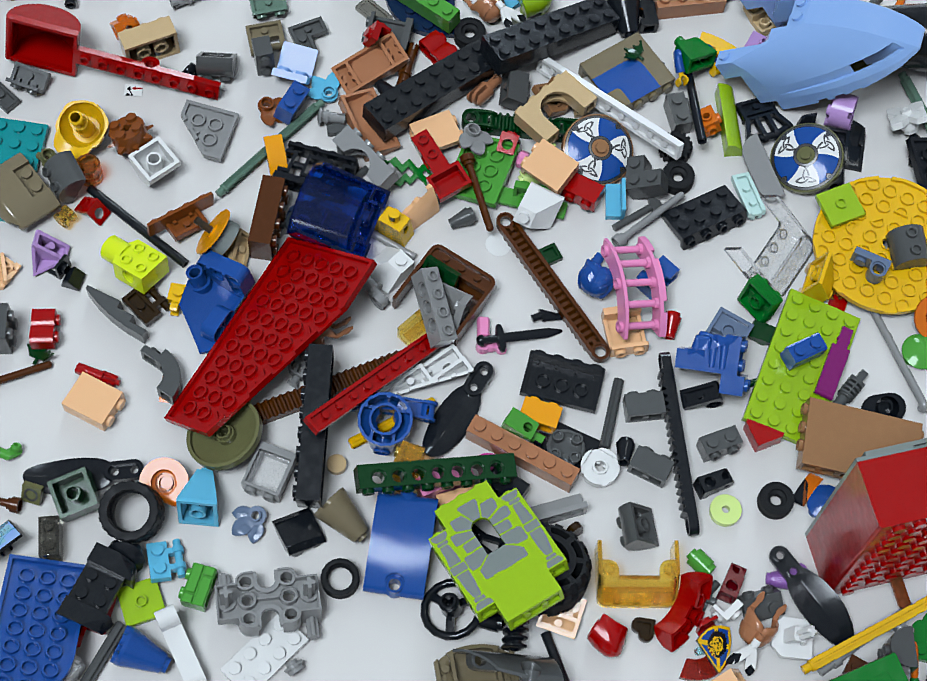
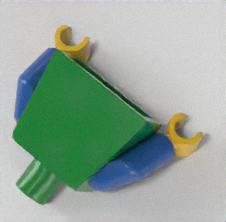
[673,36,720,87]

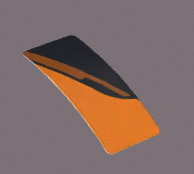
[794,473,823,506]

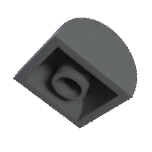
[196,52,237,81]
[42,151,86,203]
[886,224,927,270]
[616,502,659,551]
[877,626,918,674]

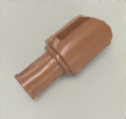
[466,74,502,107]

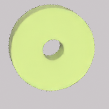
[709,494,742,527]

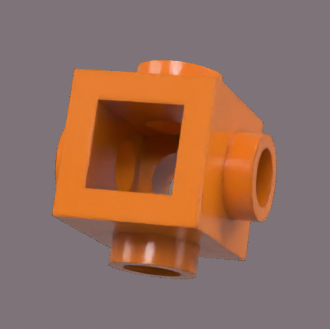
[109,13,140,40]
[700,105,722,137]

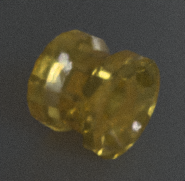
[53,205,78,229]

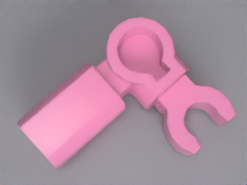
[475,317,507,355]

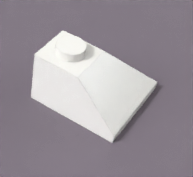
[512,181,565,229]
[371,246,415,295]

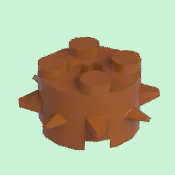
[107,113,153,156]

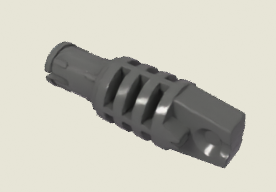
[833,369,868,405]

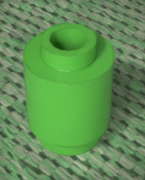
[686,548,716,574]

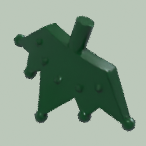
[624,40,644,61]
[27,344,54,365]

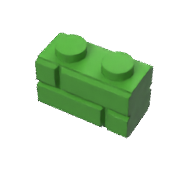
[178,563,218,612]

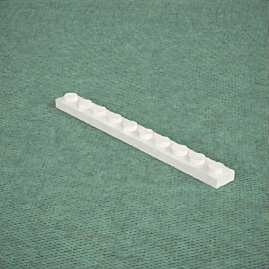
[536,57,684,160]

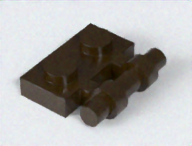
[122,286,170,327]

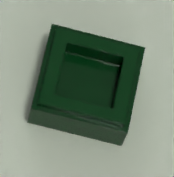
[538,243,563,266]

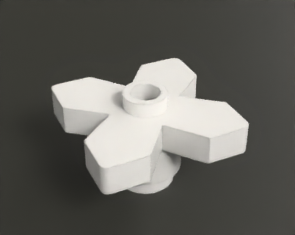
[886,101,927,135]

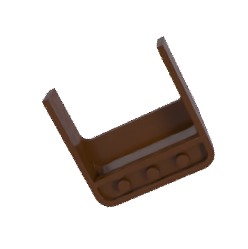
[392,244,495,346]

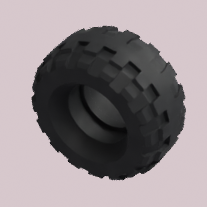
[502,522,592,617]

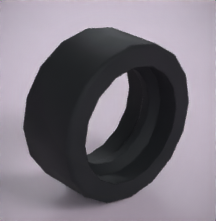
[321,558,360,599]

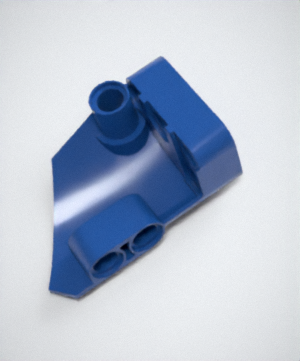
[179,250,255,354]

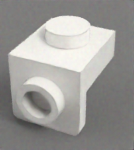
[709,599,744,626]

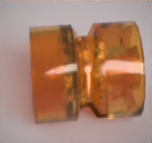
[77,154,104,187]

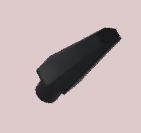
[531,309,562,322]

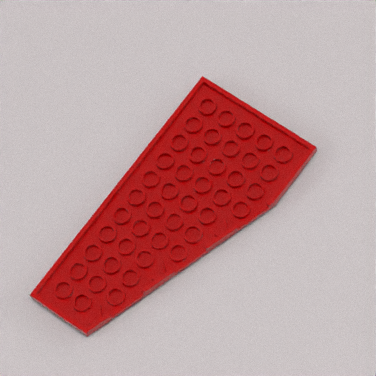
[164,237,377,437]

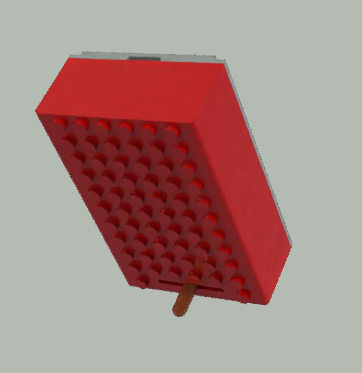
[805,438,927,609]

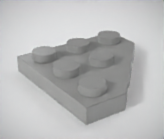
[181,100,239,162]

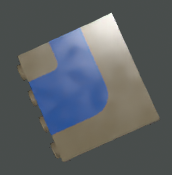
[578,32,675,110]

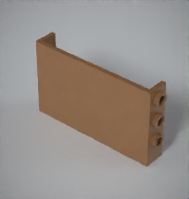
[796,397,924,479]

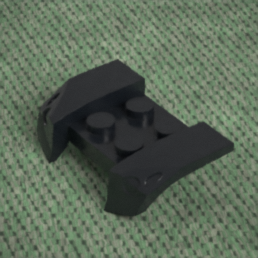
[797,113,866,172]
[56,542,137,635]

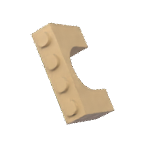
[514,70,597,144]

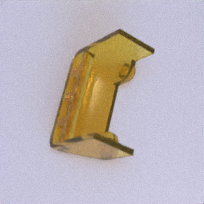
[594,540,680,608]

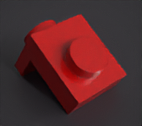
[363,20,392,48]

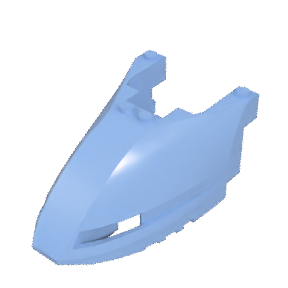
[715,0,925,110]

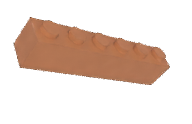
[465,414,580,493]

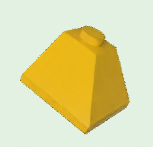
[801,251,834,302]

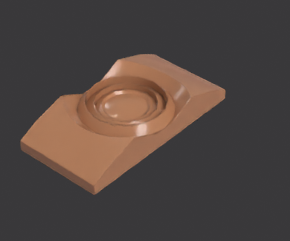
[331,32,410,94]

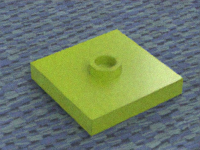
[815,183,866,229]
[118,578,165,627]

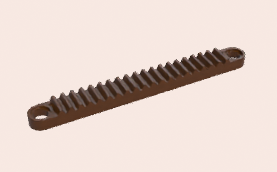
[496,212,610,363]
[254,350,421,425]

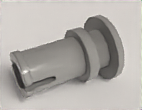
[317,107,345,125]

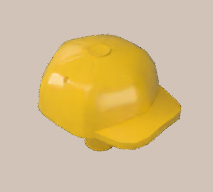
[53,100,109,161]

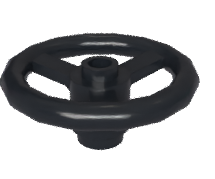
[420,579,480,640]

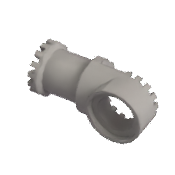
[363,275,390,310]

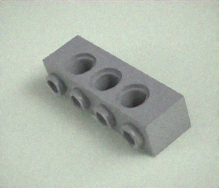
[411,267,458,348]

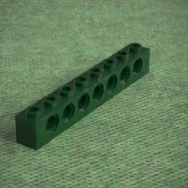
[353,453,517,496]

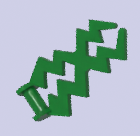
[384,157,432,188]

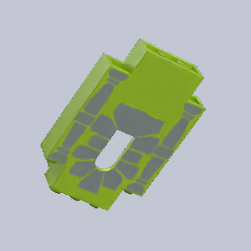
[428,480,569,631]

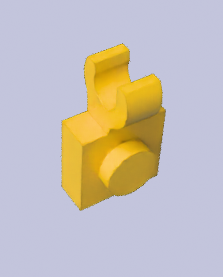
[167,283,186,316]

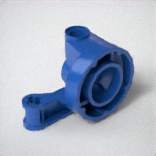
[343,388,438,456]

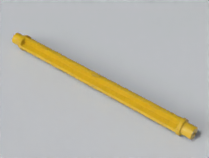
[800,596,927,674]

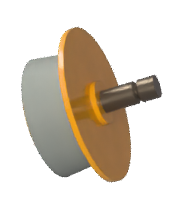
[193,209,240,255]

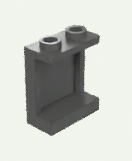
[361,11,414,53]

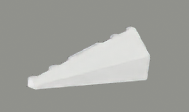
[377,343,474,395]

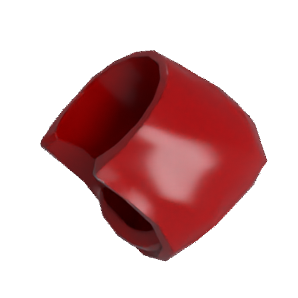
[587,614,628,657]

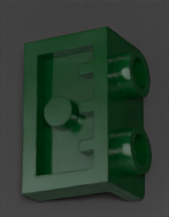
[422,255,461,288]

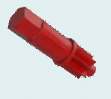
[75,363,121,387]

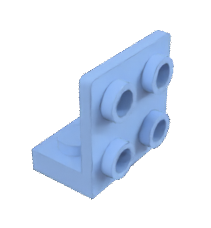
[271,41,318,85]

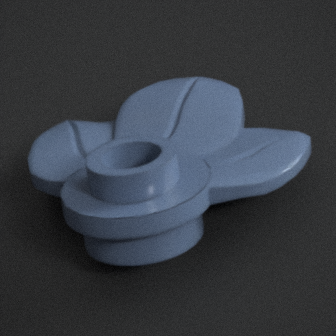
[232,506,267,544]

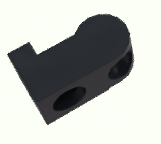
[639,0,659,34]
[692,468,734,500]

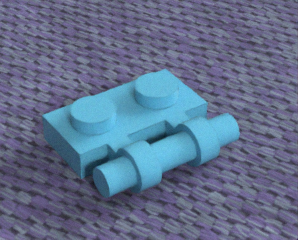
[146,539,187,583]

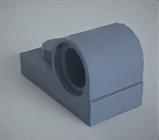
[850,246,892,284]

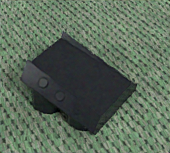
[272,507,326,557]

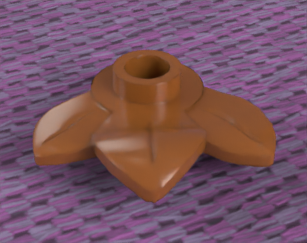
[258,97,283,126]

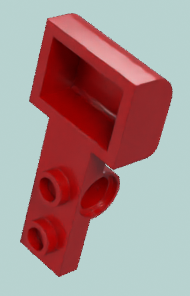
[411,129,472,203]

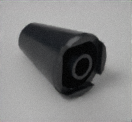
[606,0,640,39]

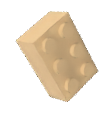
[118,16,180,61]

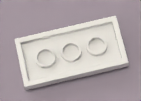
[220,614,309,681]

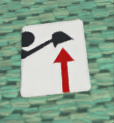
[124,84,143,96]

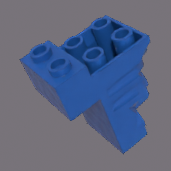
[675,331,751,396]

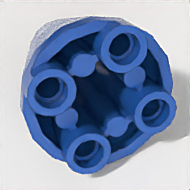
[110,625,172,673]

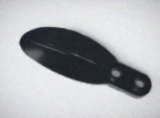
[422,361,493,457]
[23,458,144,494]
[769,546,854,645]

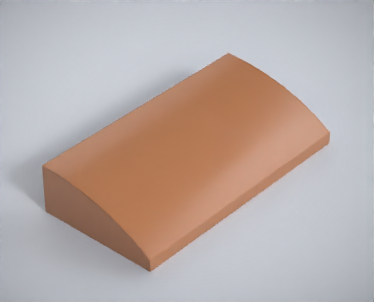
[338,87,401,162]

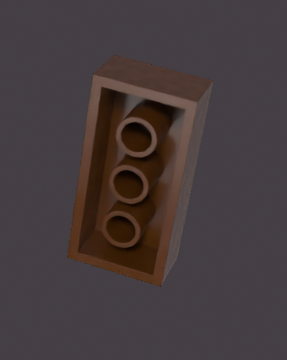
[248,175,290,261]

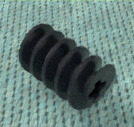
[501,621,529,651]

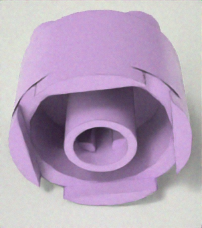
[824,94,859,130]

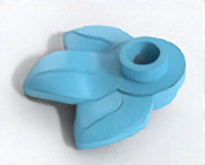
[308,73,340,103]

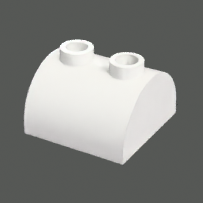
[128,136,181,186]

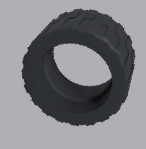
[98,480,165,543]

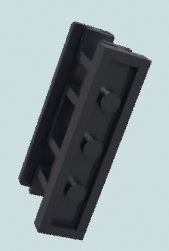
[272,141,359,204]

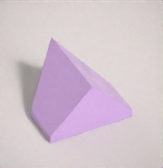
[31,229,70,277]

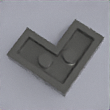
[288,16,328,50]

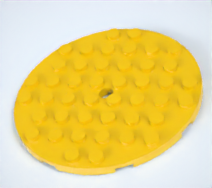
[812,176,927,315]

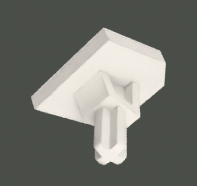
[770,616,817,661]

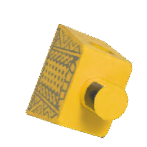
[374,206,414,247]

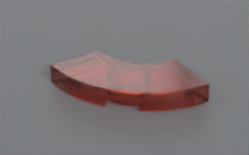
[679,655,727,681]

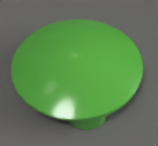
[902,334,927,370]

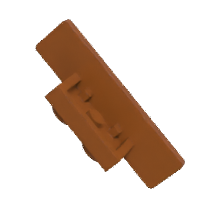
[147,192,214,242]

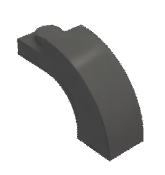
[140,345,182,405]

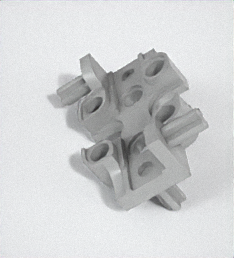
[214,567,322,640]

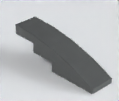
[86,285,149,344]

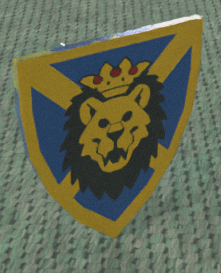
[694,625,731,673]

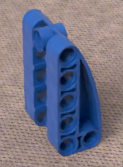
[363,492,439,600]

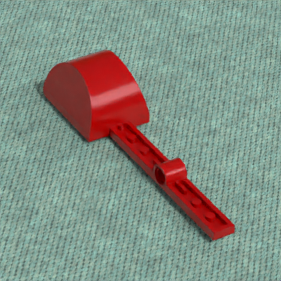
[5,4,221,100]

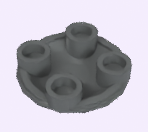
[547,429,585,465]

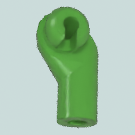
[0,442,22,460]

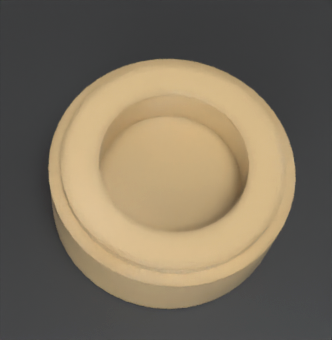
[327,454,347,475]

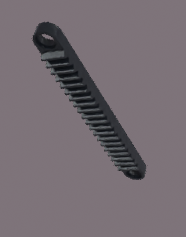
[657,352,700,536]

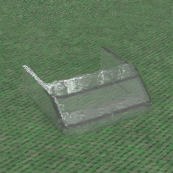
[724,194,813,297]

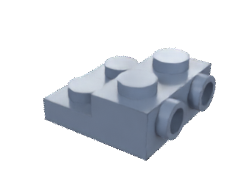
[706,307,754,340]

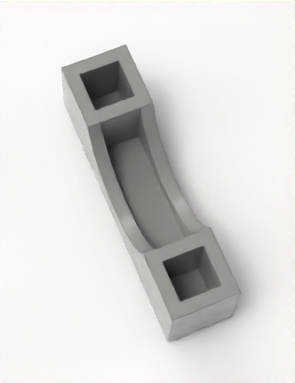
[332,125,399,193]

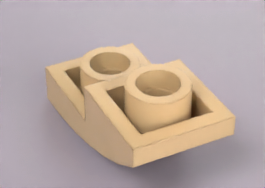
[743,6,777,36]

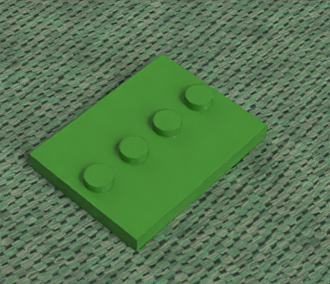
[453,137,520,208]

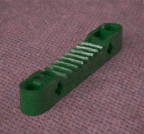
[461,108,578,143]

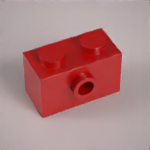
[561,173,605,212]

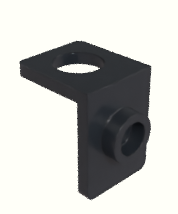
[46,254,72,280]

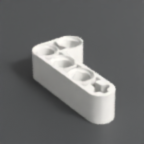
[154,604,207,681]

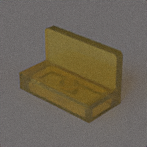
[397,309,426,346]

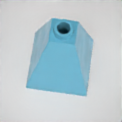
[176,468,219,527]

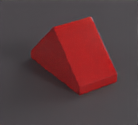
[743,419,784,452]

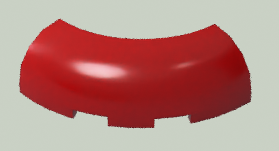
[654,572,713,652]

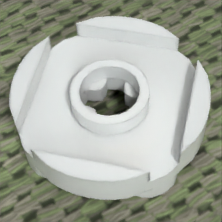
[580,448,620,488]

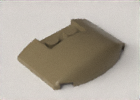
[0,153,61,230]
[433,644,519,681]

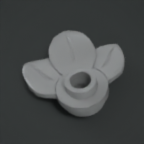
[459,123,493,155]

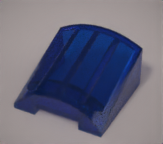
[286,162,391,258]

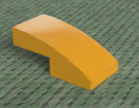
[263,134,288,176]

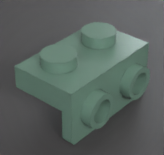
[249,0,288,20]

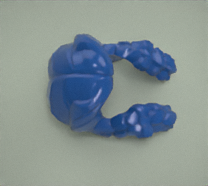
[578,252,613,299]

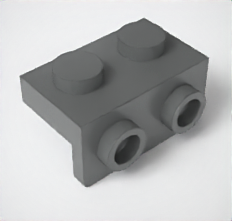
[5,61,51,96]
[737,585,785,621]

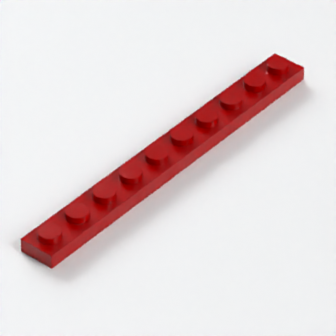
[303,333,441,436]

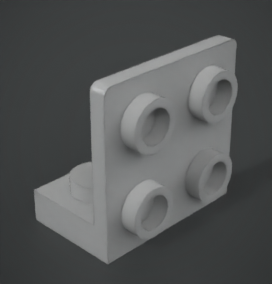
[442,282,473,330]

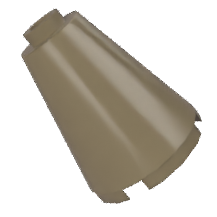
[314,487,369,543]

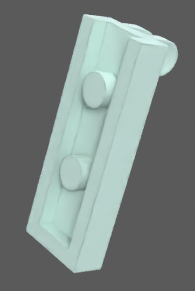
[731,172,766,220]

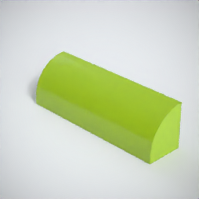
[715,83,743,157]

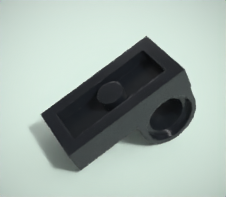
[680,380,723,411]

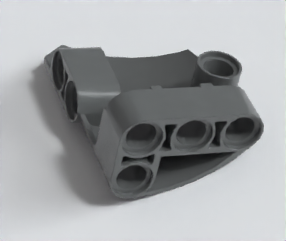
[453,649,564,681]

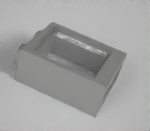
[241,440,297,502]

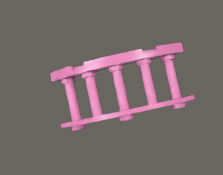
[601,236,668,340]

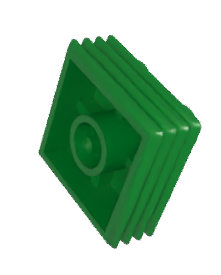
[737,274,783,323]

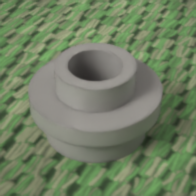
[284,658,304,676]

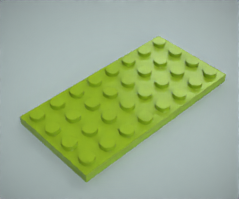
[741,288,860,444]

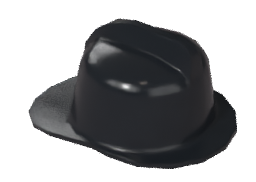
[861,393,906,419]

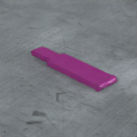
[813,326,854,401]

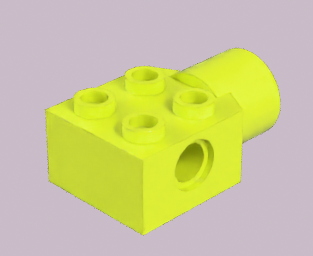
[100,235,169,294]

